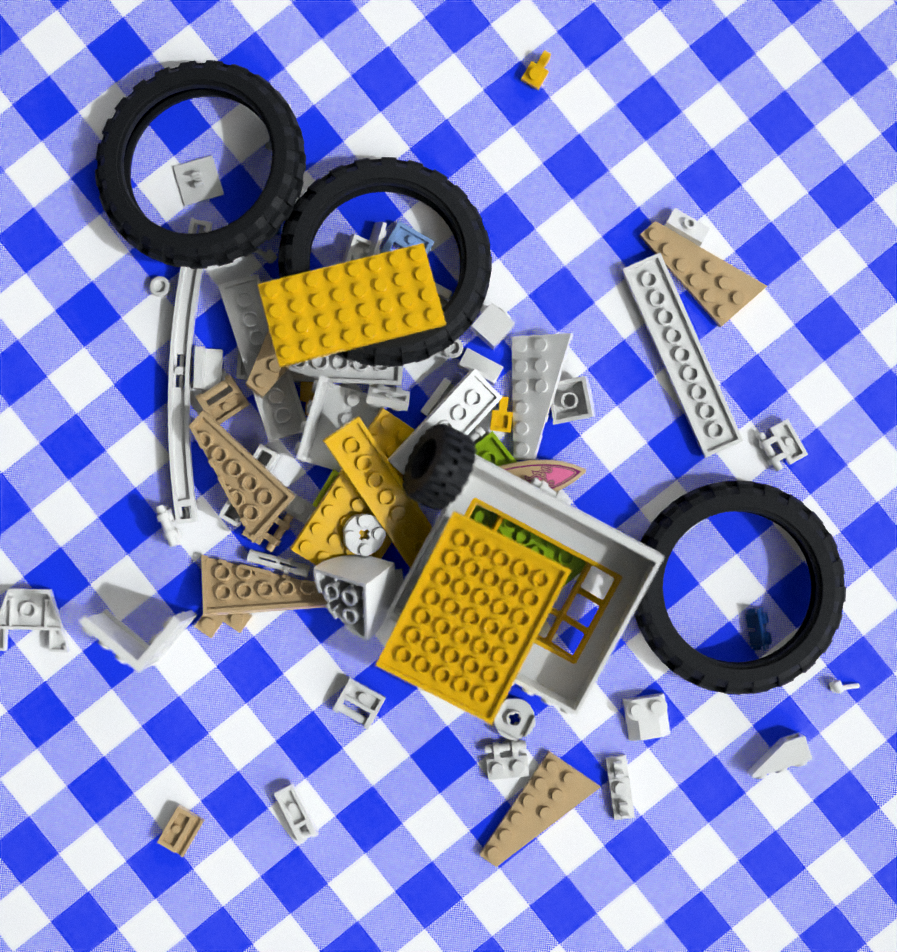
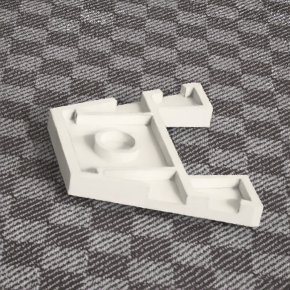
[0,588,70,653]

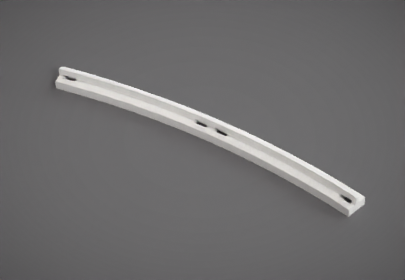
[168,218,213,524]

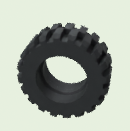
[403,423,476,510]

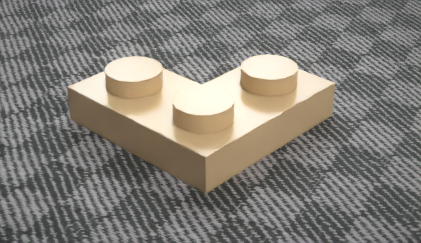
[194,613,253,638]

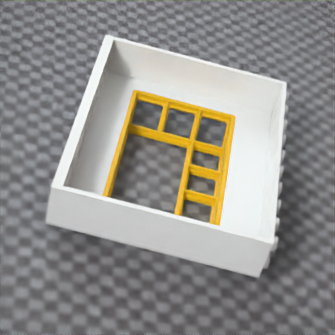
[387,454,664,716]

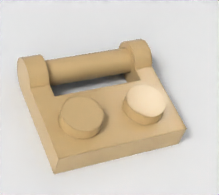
[195,374,251,424]

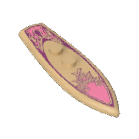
[498,459,586,492]

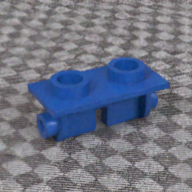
[745,607,772,651]

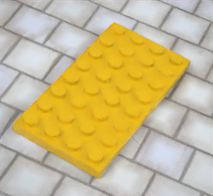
[258,243,446,368]
[290,408,418,566]

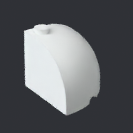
[313,555,395,641]

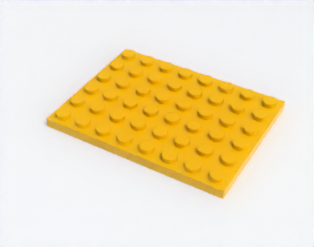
[376,510,571,725]

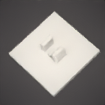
[173,155,224,206]

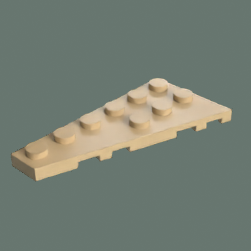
[479,751,601,867]

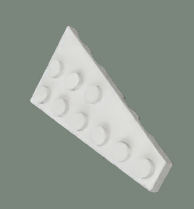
[512,333,573,460]

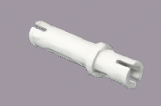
[247,549,310,578]

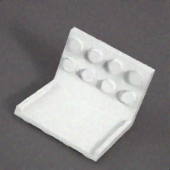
[294,375,384,471]
[78,609,197,673]

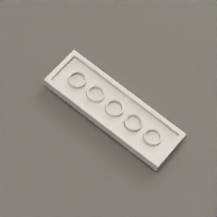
[388,368,502,475]

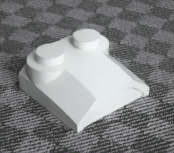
[551,376,595,425]
[622,693,670,741]

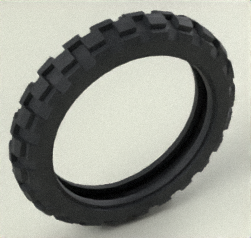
[95,60,306,269]
[278,157,492,367]
[634,480,846,695]

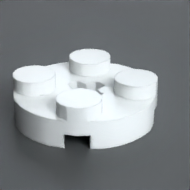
[343,513,386,556]
[494,697,535,740]

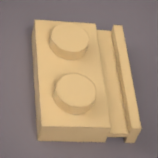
[157,804,205,858]

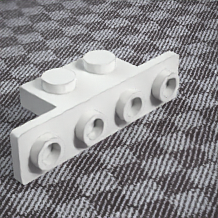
[342,222,387,263]

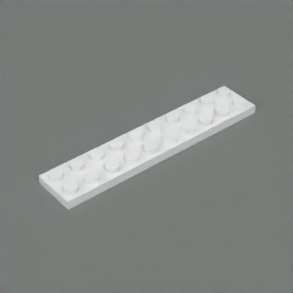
[621,253,744,458]

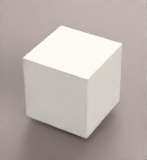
[471,303,515,350]

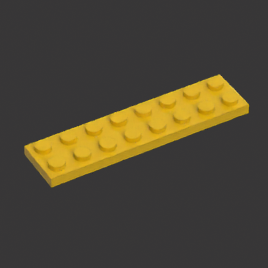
[323,416,432,569]

